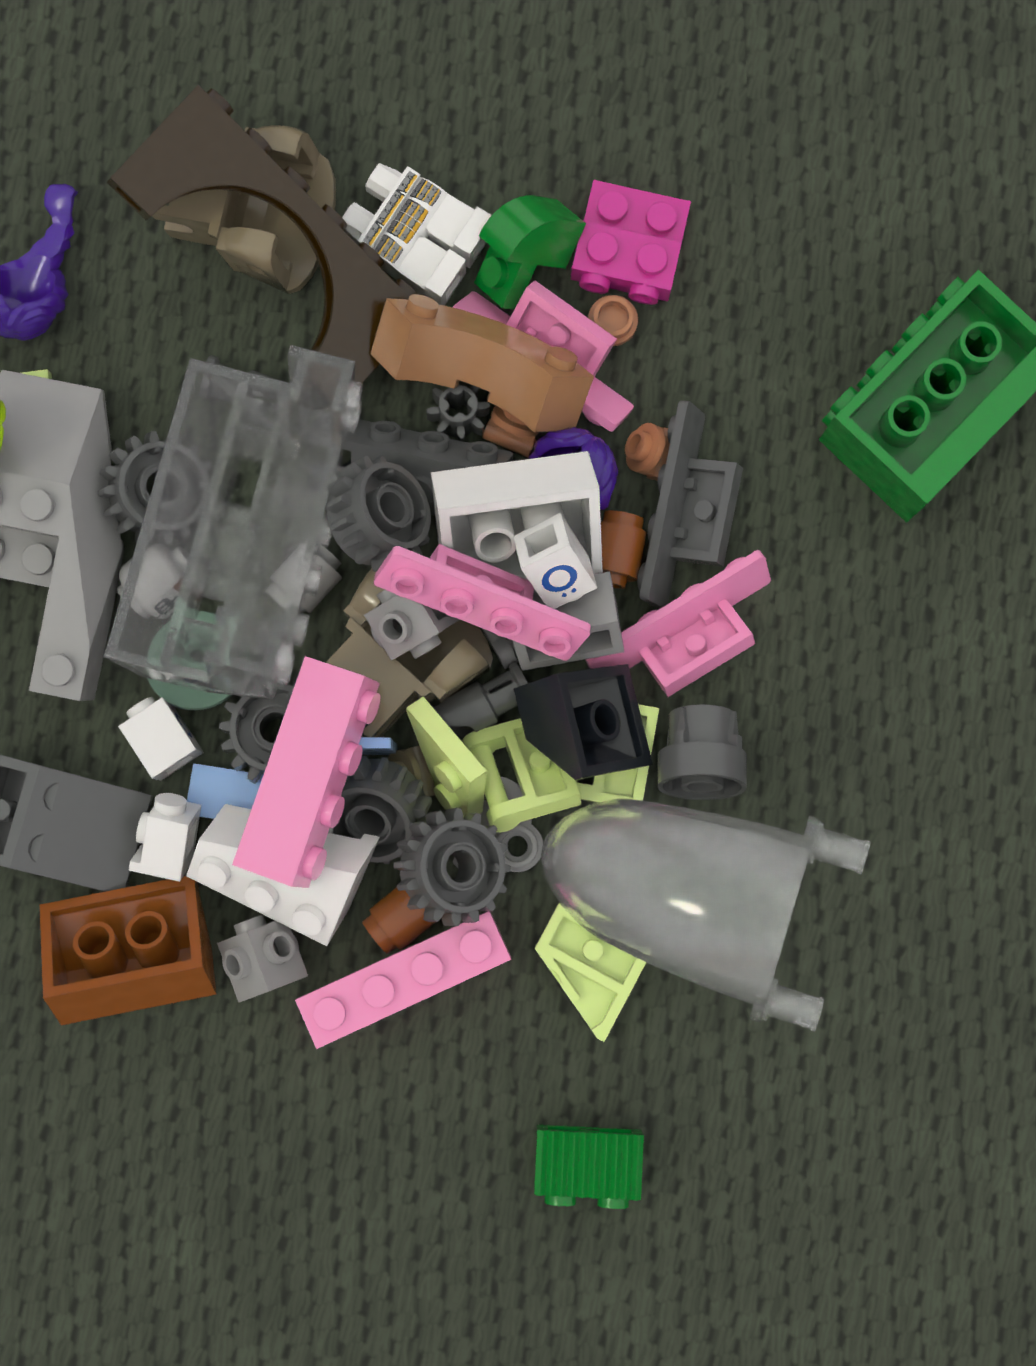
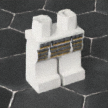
[342,163,492,306]

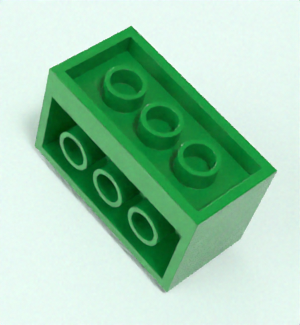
[819,269,1036,523]

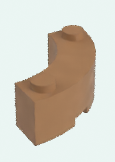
[370,294,594,432]

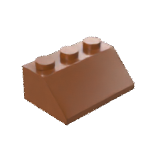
[40,876,216,1025]

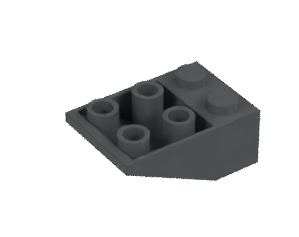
[0,754,153,891]

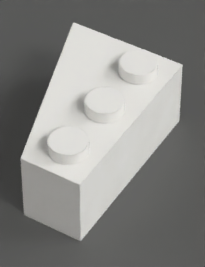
[186,804,380,946]

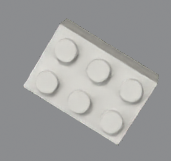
[431,451,603,580]

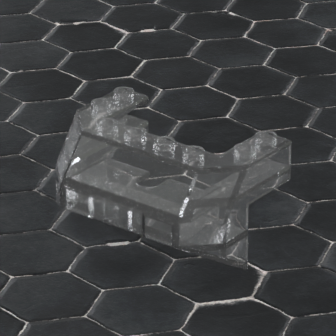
[104,345,363,699]

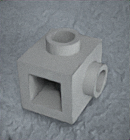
[364,590,460,661]
[217,915,308,1003]

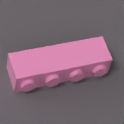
[232,656,380,888]
[295,911,511,1049]

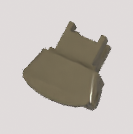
[152,125,336,294]
[326,568,493,737]

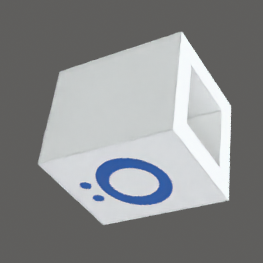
[513,512,597,609]
[118,697,204,781]

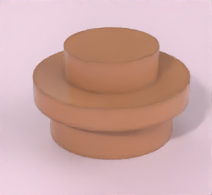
[588,295,638,346]

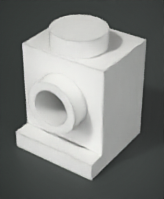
[129,793,201,882]

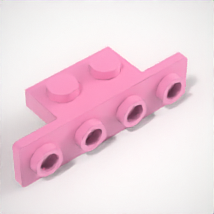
[453,280,634,432]
[374,544,591,661]
[585,550,771,697]

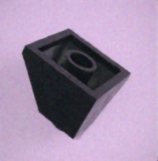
[514,664,653,780]

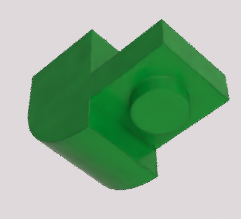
[474,195,586,310]

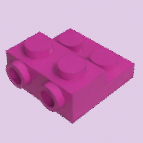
[571,180,691,305]

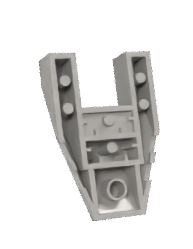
[0,370,124,701]

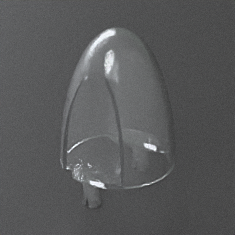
[541,798,871,1032]

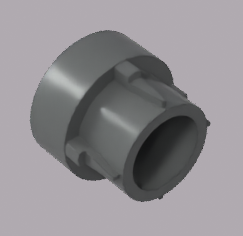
[657,704,747,800]

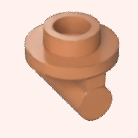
[482,406,539,458]
[625,423,670,481]

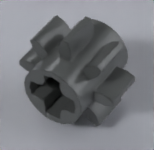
[426,384,490,442]

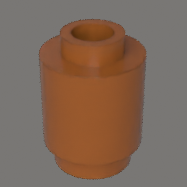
[597,510,647,589]
[362,887,435,954]

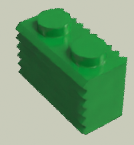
[534,1124,644,1209]

